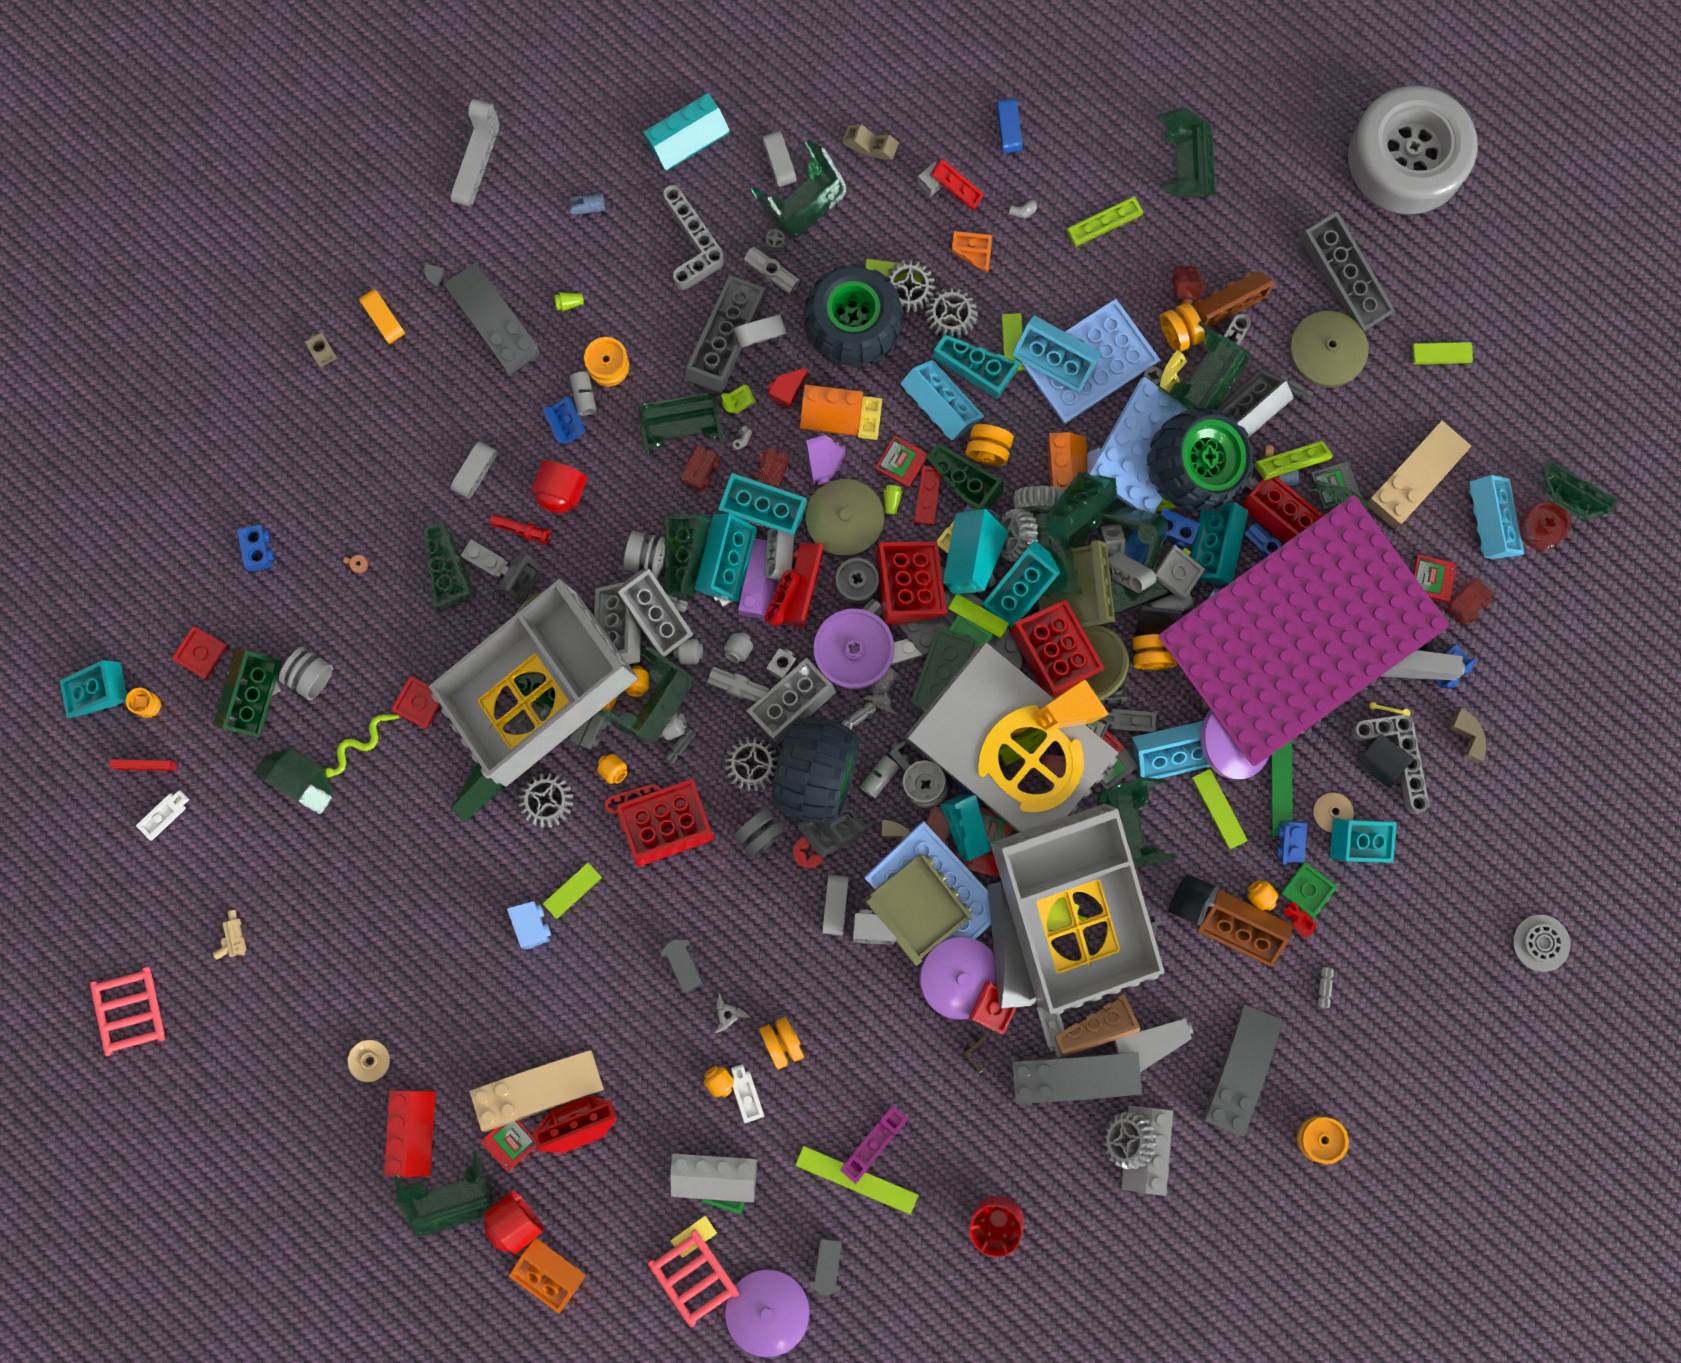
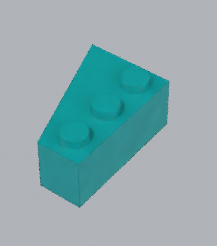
[940,795,990,861]

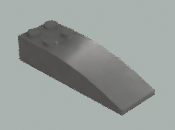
[1297,211,1396,331]
[443,263,540,376]
[686,275,765,393]
[987,882,1037,1008]
[1201,1004,1283,1137]
[1012,1052,1142,1104]

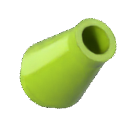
[554,292,584,312]
[883,485,903,514]

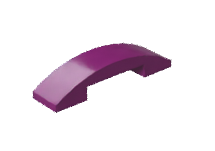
[840,1105,908,1184]

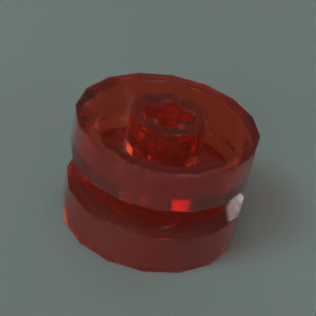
[1519,502,1571,550]

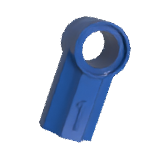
[1243,523,1281,558]

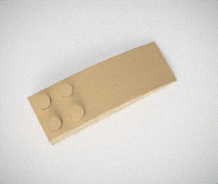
[1366,421,1471,530]
[470,1050,604,1132]

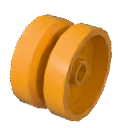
[1160,302,1205,352]
[584,337,630,387]
[965,424,1014,466]
[1132,634,1178,670]
[759,1016,804,1070]
[1297,1116,1349,1164]

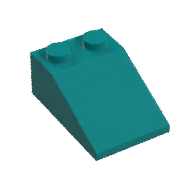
[59,660,127,718]
[1330,818,1397,863]

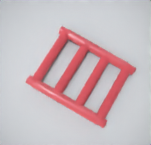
[90,967,165,1056]
[647,1229,739,1328]

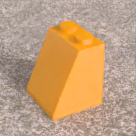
[1033,680,1108,730]

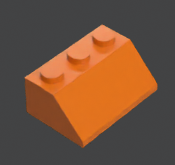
[800,385,863,436]
[1047,432,1090,496]
[509,1238,586,1314]

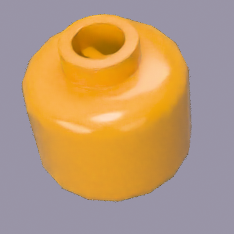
[625,666,649,697]
[597,754,627,784]
[1247,880,1278,911]
[703,1066,734,1097]

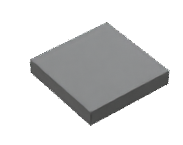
[1154,545,1205,601]

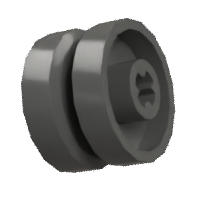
[835,558,879,606]
[733,808,785,859]

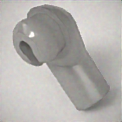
[1009,200,1037,219]
[733,425,752,450]

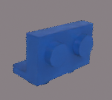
[543,397,586,443]

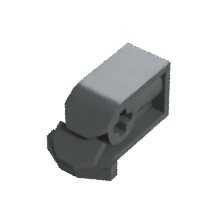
[660,938,705,993]
[809,1236,842,1297]

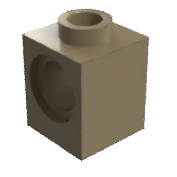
[305,333,337,367]

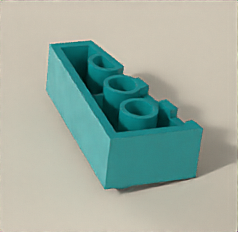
[933,335,1021,400]

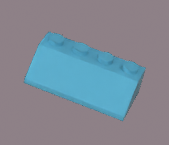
[1012,315,1102,393]
[900,360,984,441]
[1469,475,1524,559]
[1132,721,1210,782]

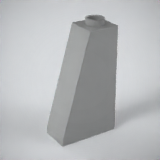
[1381,650,1465,681]
[1113,1019,1193,1072]

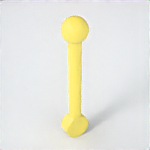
[1369,702,1410,716]

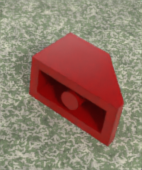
[767,368,808,409]

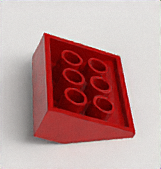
[875,541,947,625]
[1009,600,1105,697]
[617,779,715,867]

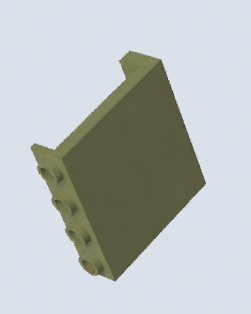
[1036,540,1115,628]
[863,853,973,966]

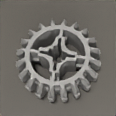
[885,260,935,313]
[925,287,978,339]
[1013,486,1067,515]
[999,509,1039,562]
[725,737,779,791]
[519,773,574,828]
[1103,1112,1157,1169]

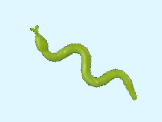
[313,714,399,778]

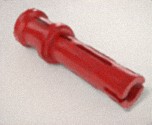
[489,514,551,546]

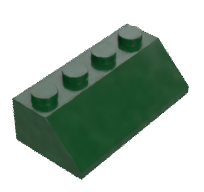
[213,649,282,738]

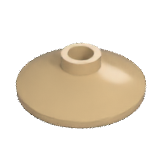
[1313,793,1354,833]
[348,1040,390,1082]

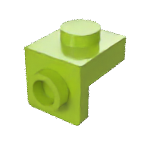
[721,384,756,414]

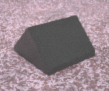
[497,554,543,604]

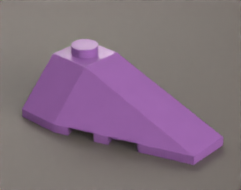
[806,435,845,485]
[738,538,782,620]

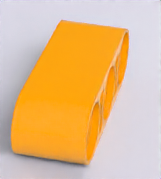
[358,288,405,344]

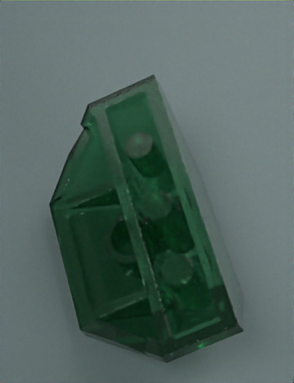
[1542,459,1618,520]
[254,748,333,815]

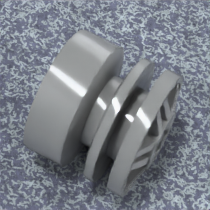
[623,531,667,578]
[279,647,333,700]
[903,760,948,808]

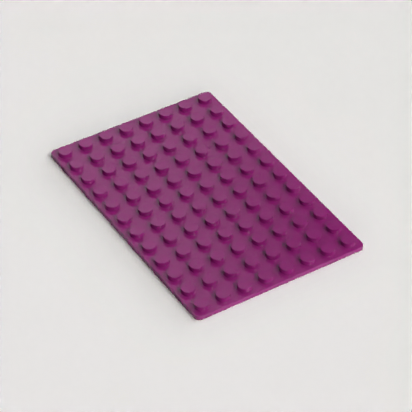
[1159,496,1449,766]

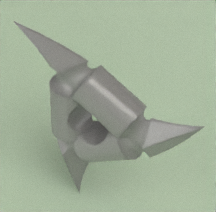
[862,692,898,715]
[713,993,751,1034]

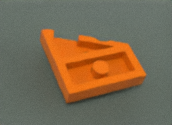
[952,231,992,273]

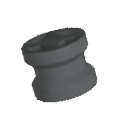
[766,229,785,253]
[1142,366,1163,386]

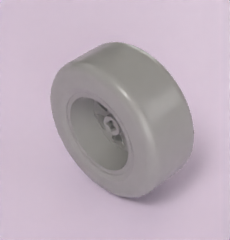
[1348,86,1478,214]

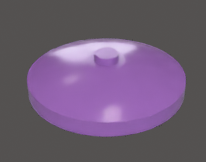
[814,609,894,689]
[1201,710,1269,779]
[919,936,997,1019]
[725,1269,809,1357]

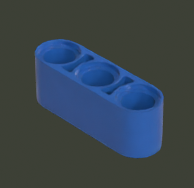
[997,98,1022,153]

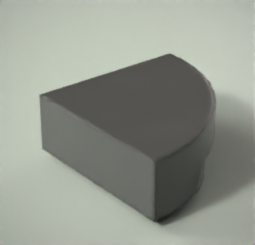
[424,263,445,288]

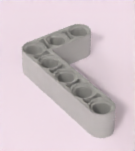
[451,99,499,207]
[664,185,724,290]
[1351,715,1429,814]

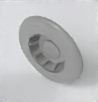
[1514,915,1570,972]

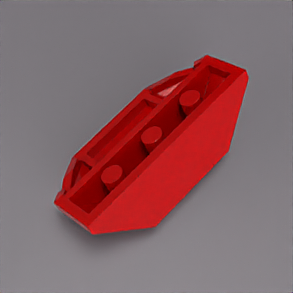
[533,1096,617,1153]

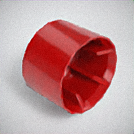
[530,460,588,514]
[484,1190,544,1254]
[969,1195,1024,1257]

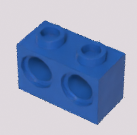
[1152,508,1200,549]
[237,525,274,572]

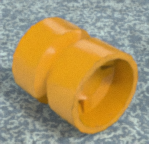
[126,688,161,718]

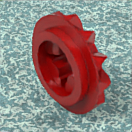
[793,836,825,868]

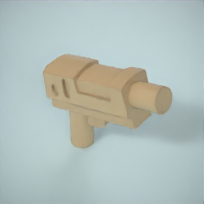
[213,910,247,960]

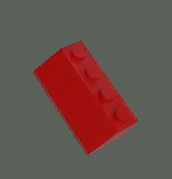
[1240,476,1324,543]
[782,543,824,629]
[384,1090,436,1177]

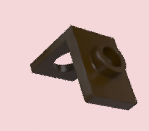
[963,1035,988,1073]

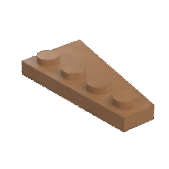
[1055,994,1140,1057]

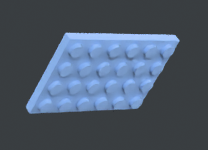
[1020,299,1161,425]
[1087,377,1189,519]
[863,821,991,939]

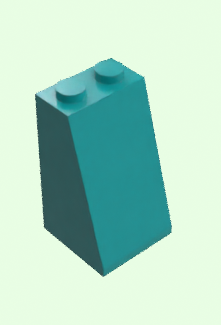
[943,509,1009,594]

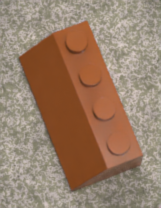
[1192,271,1275,330]
[1198,889,1293,967]

